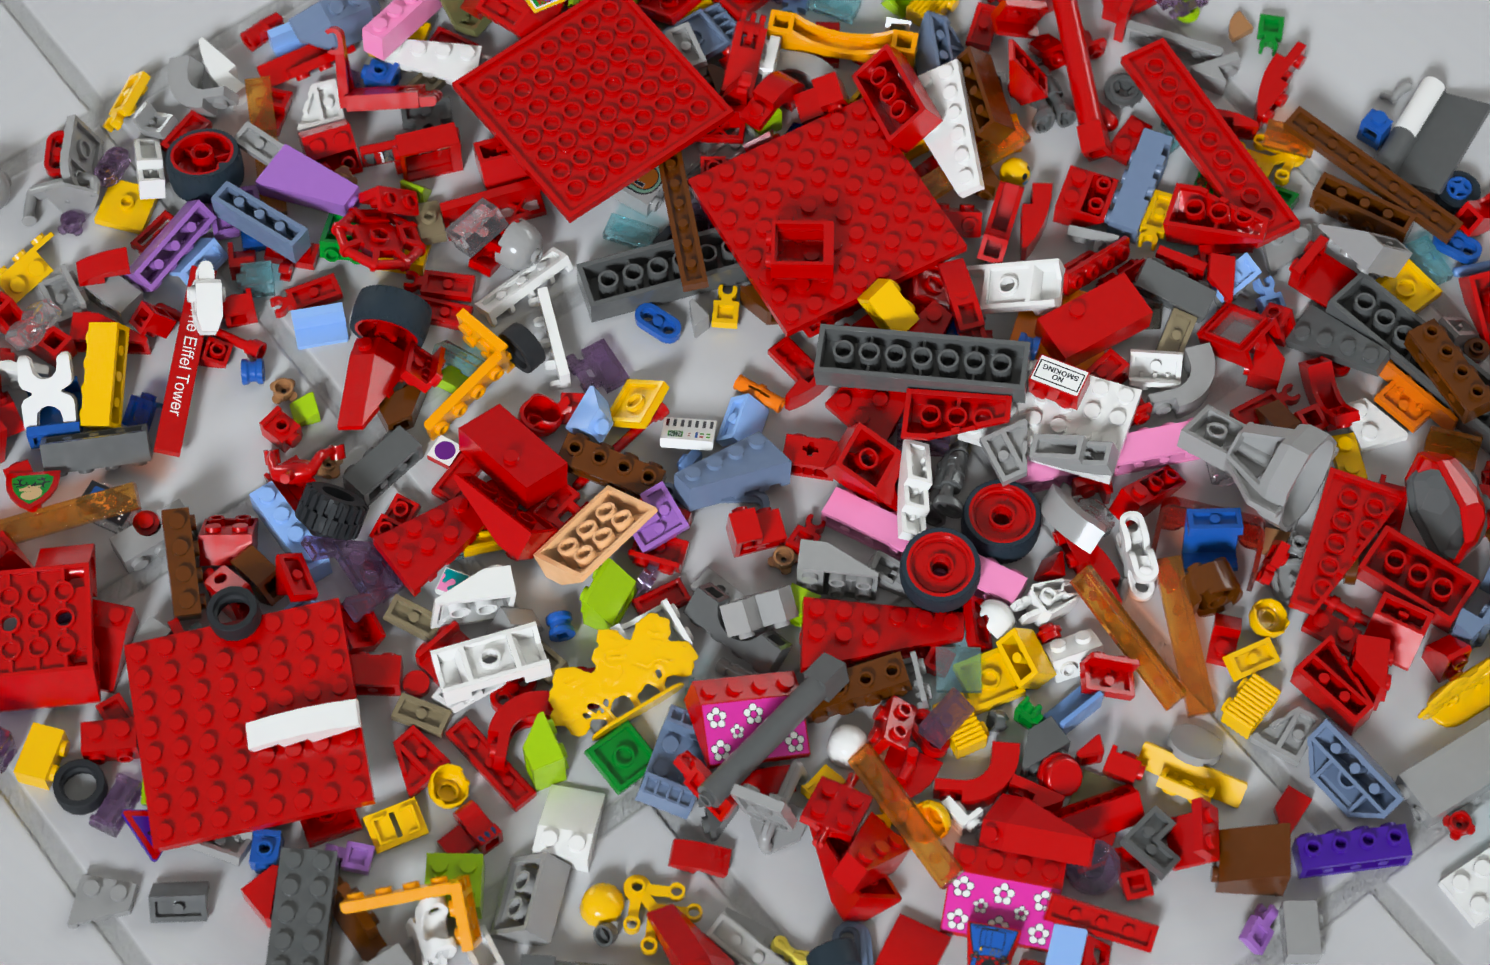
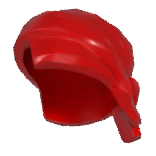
[518,393,574,437]

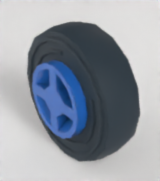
[1434,171,1481,214]

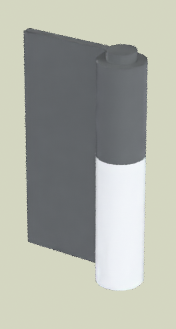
[1374,76,1490,195]

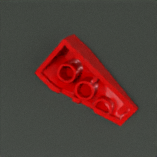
[337,337,404,430]
[901,388,1013,441]
[453,473,559,561]
[978,793,1096,867]
[809,826,902,921]

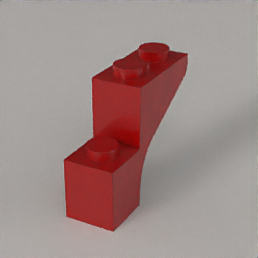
[977,180,1025,264]

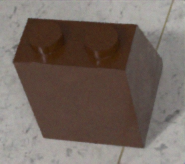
[1210,823,1291,896]

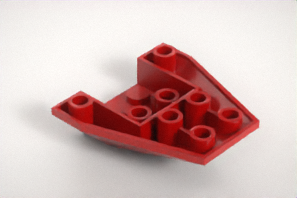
[460,0,565,40]

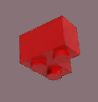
[793,71,850,125]
[726,506,787,558]

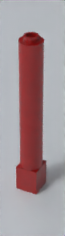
[1052,0,1113,162]

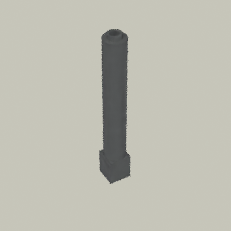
[698,652,849,808]

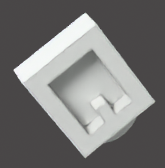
[941,796,984,837]

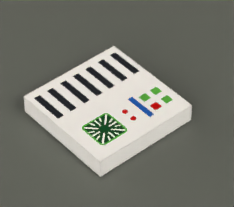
[660,417,717,451]

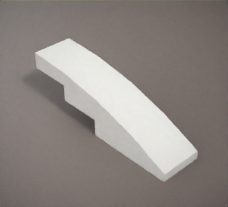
[897,439,933,541]
[246,699,361,752]

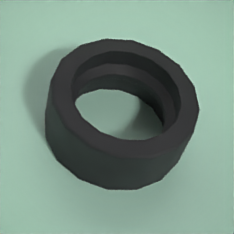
[498,322,546,373]
[206,586,262,641]
[52,759,108,815]

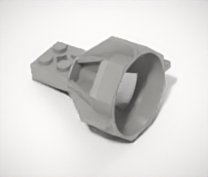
[1177,405,1339,532]

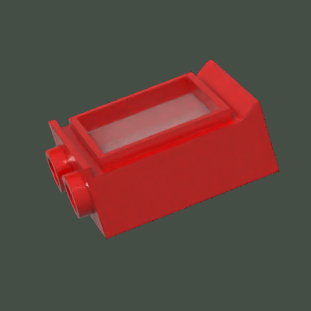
[1197,303,1282,370]

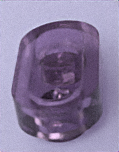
[94,146,130,187]

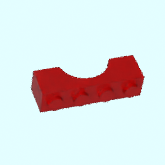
[0,291,78,368]

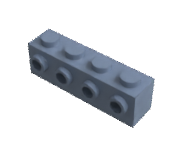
[211,181,311,264]

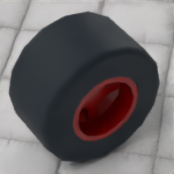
[806,937,862,965]

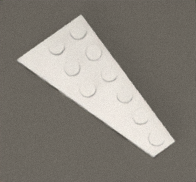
[917,59,985,198]

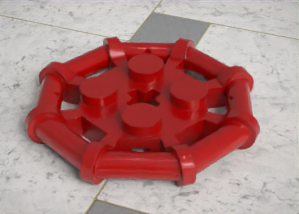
[331,207,427,272]

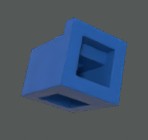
[361,59,402,87]
[1356,108,1393,151]
[249,829,284,874]

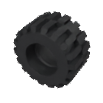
[295,482,369,540]

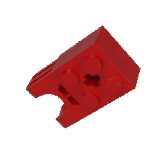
[823,422,902,512]

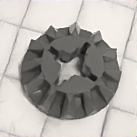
[1104,73,1143,109]

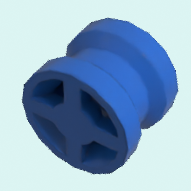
[1018,332,1042,361]
[241,358,265,385]
[545,611,576,642]

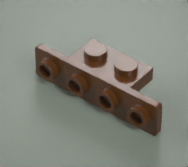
[334,874,388,962]

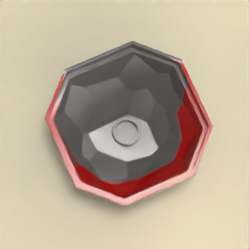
[1404,451,1490,567]

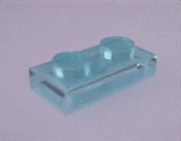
[806,0,861,25]
[603,213,660,249]
[1405,235,1454,286]
[432,340,485,377]

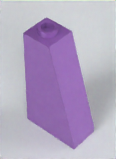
[255,144,361,216]

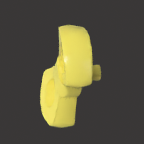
[770,936,809,965]

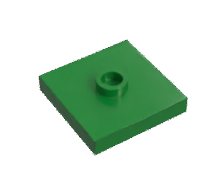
[584,720,653,796]

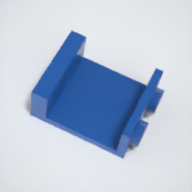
[26,376,84,449]
[1181,508,1244,572]

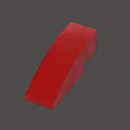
[1020,183,1053,261]

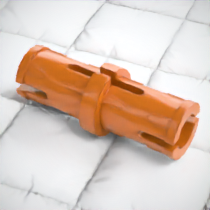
[733,374,785,413]

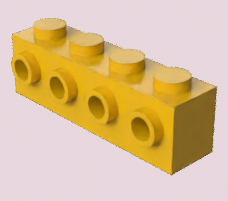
[79,322,130,431]

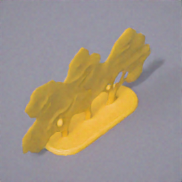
[548,613,698,741]
[1417,657,1490,727]

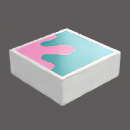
[435,567,471,595]

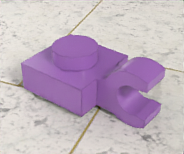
[325,841,375,876]
[1239,903,1279,955]

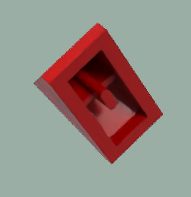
[241,865,279,928]

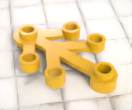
[1241,134,1307,186]
[623,875,703,956]

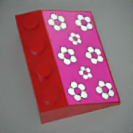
[684,670,811,769]
[940,842,1066,953]

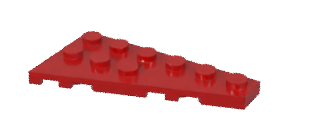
[825,300,953,442]
[1288,467,1407,616]
[373,479,515,598]
[800,597,964,673]

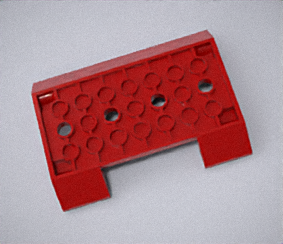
[0,543,101,712]

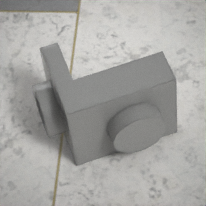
[132,102,178,140]

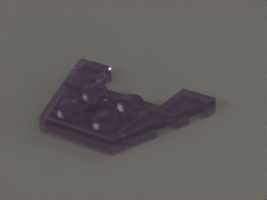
[300,536,405,623]

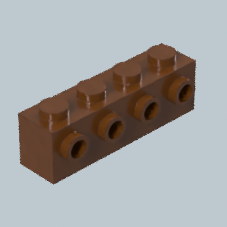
[954,45,1016,145]
[1309,172,1417,245]
[1404,318,1490,424]
[558,432,667,500]
[161,507,206,621]
[799,651,913,724]

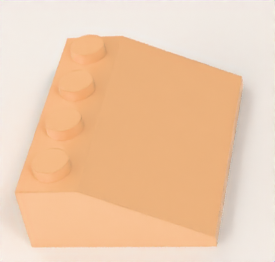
[533,485,658,585]

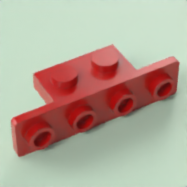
[256,44,356,89]
[1063,236,1130,296]

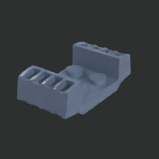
[662,2,747,60]
[1450,566,1490,649]
[635,704,706,820]

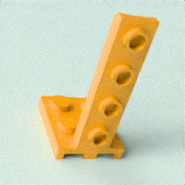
[424,308,515,441]
[340,874,482,952]

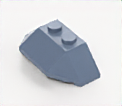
[288,0,381,50]
[915,10,964,75]
[1307,719,1405,818]

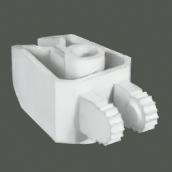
[187,260,226,335]
[1010,578,1083,627]

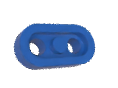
[1432,231,1482,265]
[635,303,681,344]

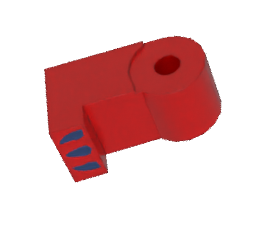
[453,800,503,856]

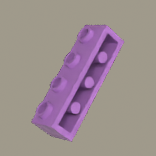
[123,200,217,292]

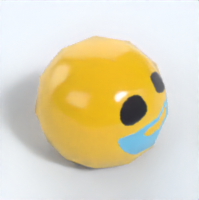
[999,157,1031,187]

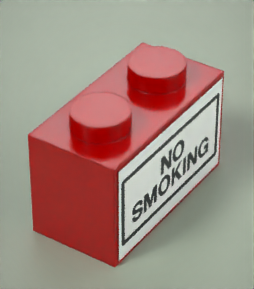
[1028,354,1090,410]

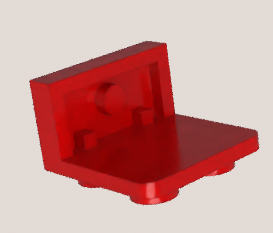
[1288,234,1357,309]
[1167,797,1220,871]

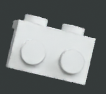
[1128,349,1183,391]
[1042,628,1104,683]

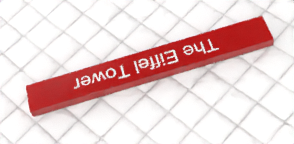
[153,265,217,457]

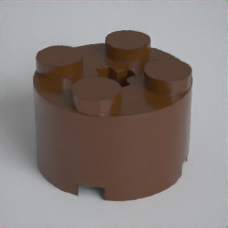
[1180,557,1243,617]

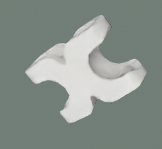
[17,351,79,429]
[1115,511,1159,602]
[406,896,457,965]

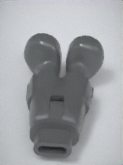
[1028,54,1077,133]
[925,440,969,527]

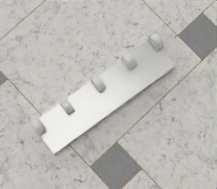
[475,247,573,327]
[528,287,571,390]

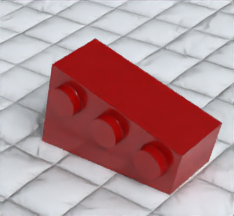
[1290,634,1375,736]
[831,811,911,894]

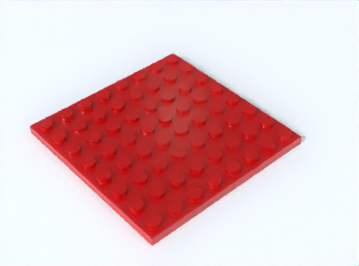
[452,0,734,223]
[687,98,967,337]
[124,598,376,853]

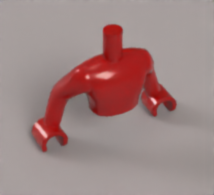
[263,444,346,485]

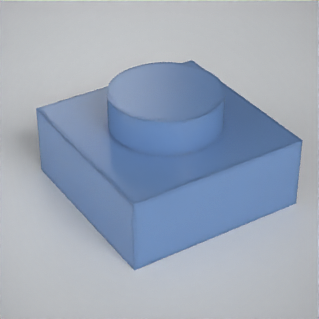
[677,450,702,471]

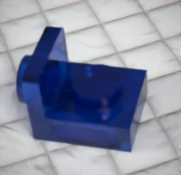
[122,392,163,430]

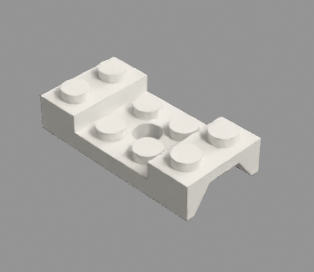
[966,258,1065,319]
[430,621,552,706]

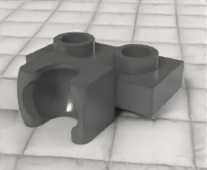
[401,97,453,130]

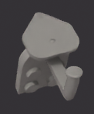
[22,114,104,226]
[730,760,811,855]

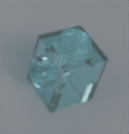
[236,261,276,298]

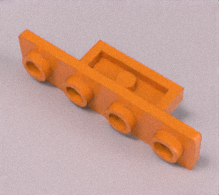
[1374,360,1458,434]

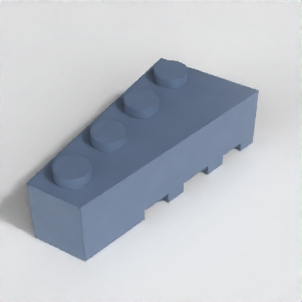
[1104,128,1173,244]
[673,431,792,512]

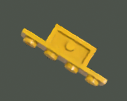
[0,232,54,303]
[1138,741,1248,808]

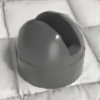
[986,709,1009,732]
[593,922,618,947]

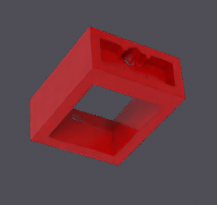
[392,122,463,182]
[766,220,834,279]

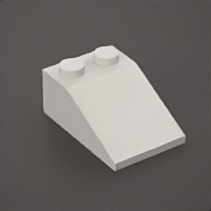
[430,564,516,629]
[532,784,606,872]

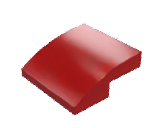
[875,913,952,965]

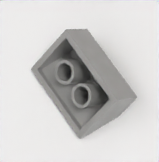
[490,852,571,946]

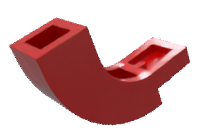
[739,70,806,132]
[1455,193,1490,237]
[1298,356,1360,432]
[487,691,557,771]
[933,741,1020,811]

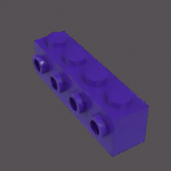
[1292,822,1413,879]

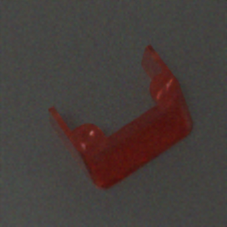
[1151,496,1266,592]

